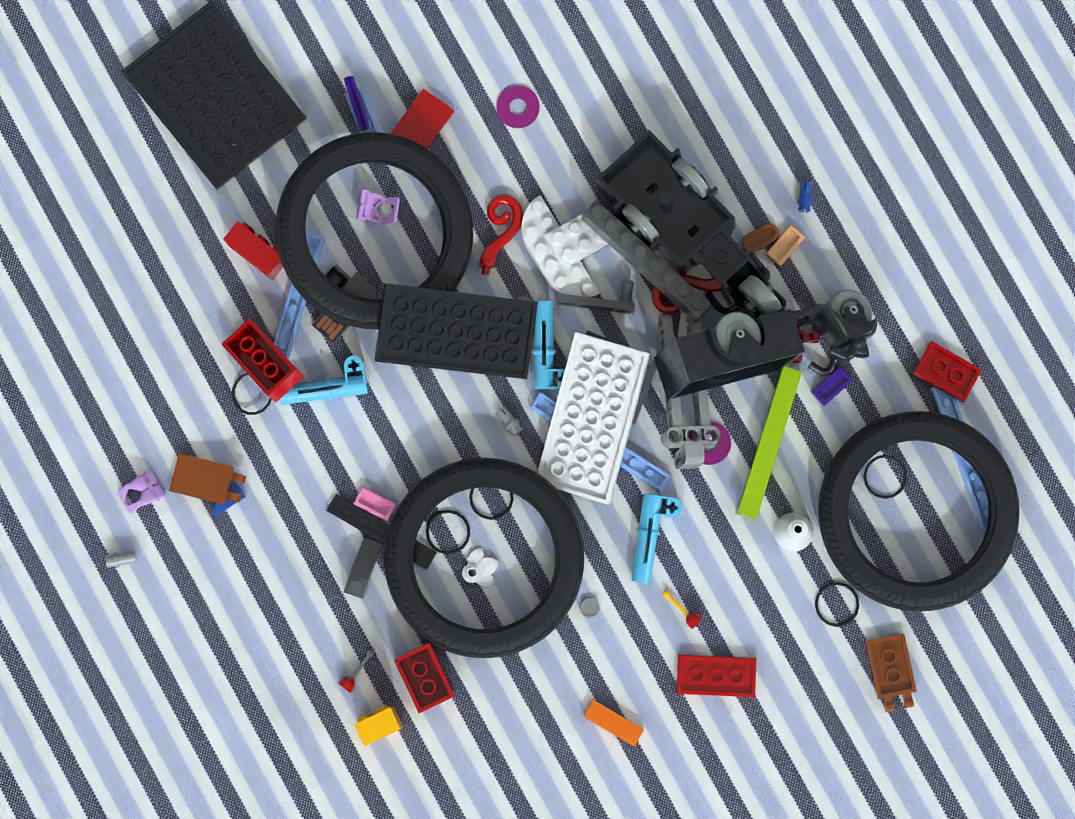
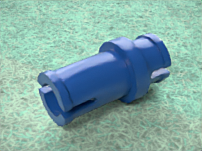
[797,181,813,213]

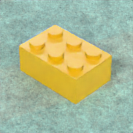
[354,705,403,746]

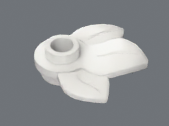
[462,548,499,587]

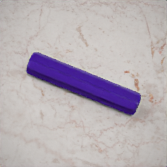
[344,76,370,131]

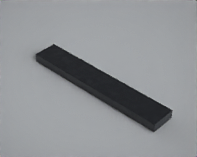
[326,494,437,569]

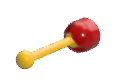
[662,590,703,629]

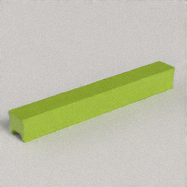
[737,367,802,521]

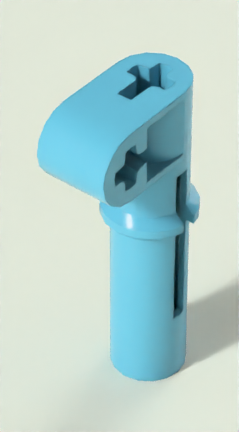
[532,301,565,390]
[280,356,368,405]
[631,494,682,584]

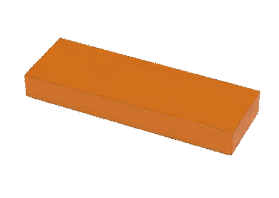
[583,700,644,747]

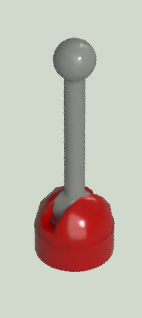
[338,650,374,693]

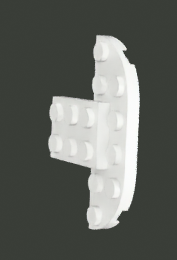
[521,195,608,298]

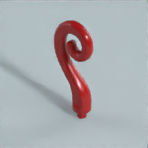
[479,194,523,275]
[652,274,724,314]

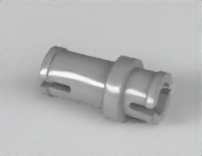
[495,406,523,436]
[105,551,137,568]

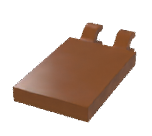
[169,453,247,505]
[865,634,917,712]

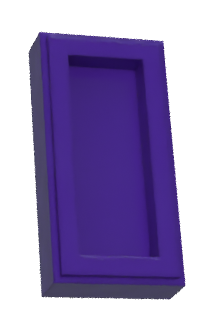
[811,366,853,407]

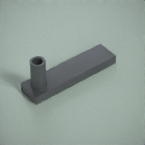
[557,280,635,314]

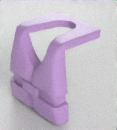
[356,189,400,224]
[118,470,165,514]

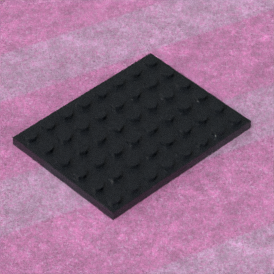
[121,0,307,190]

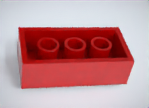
[221,318,304,403]

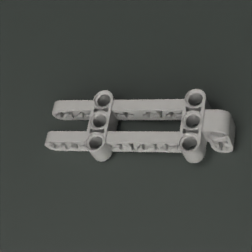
[653,315,720,469]

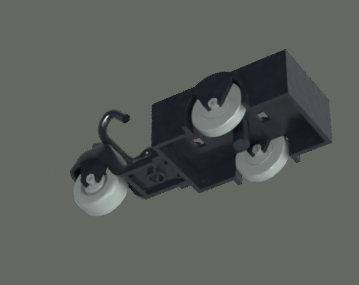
[596,130,786,325]
[654,289,877,400]

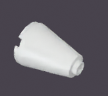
[774,512,813,551]

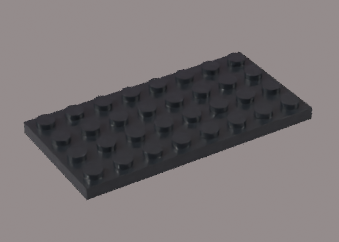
[374,283,538,379]

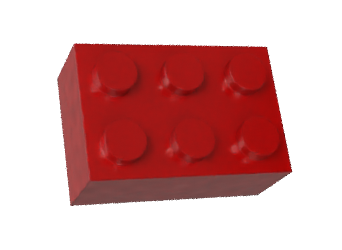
[223,221,283,281]
[394,643,455,714]

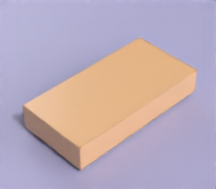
[766,225,805,267]

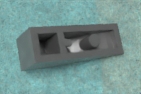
[344,538,382,599]

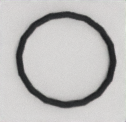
[232,373,272,415]
[863,455,907,499]
[469,488,514,520]
[426,510,470,555]
[815,582,860,627]

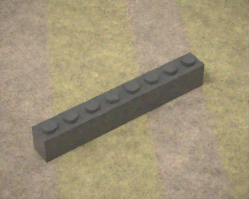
[581,200,712,323]

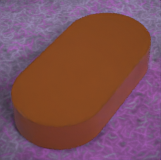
[742,224,779,253]

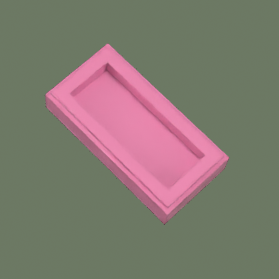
[353,487,397,522]

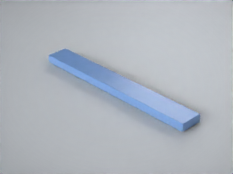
[273,232,325,359]
[930,387,989,535]
[530,392,671,492]

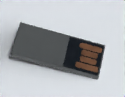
[312,272,379,344]

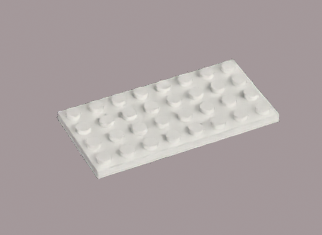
[537,332,651,505]

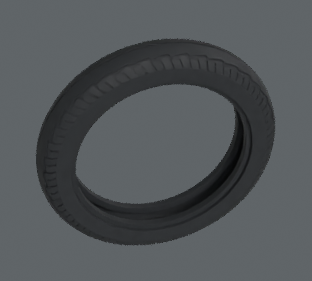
[275,132,473,330]
[818,411,1020,611]
[384,458,584,658]

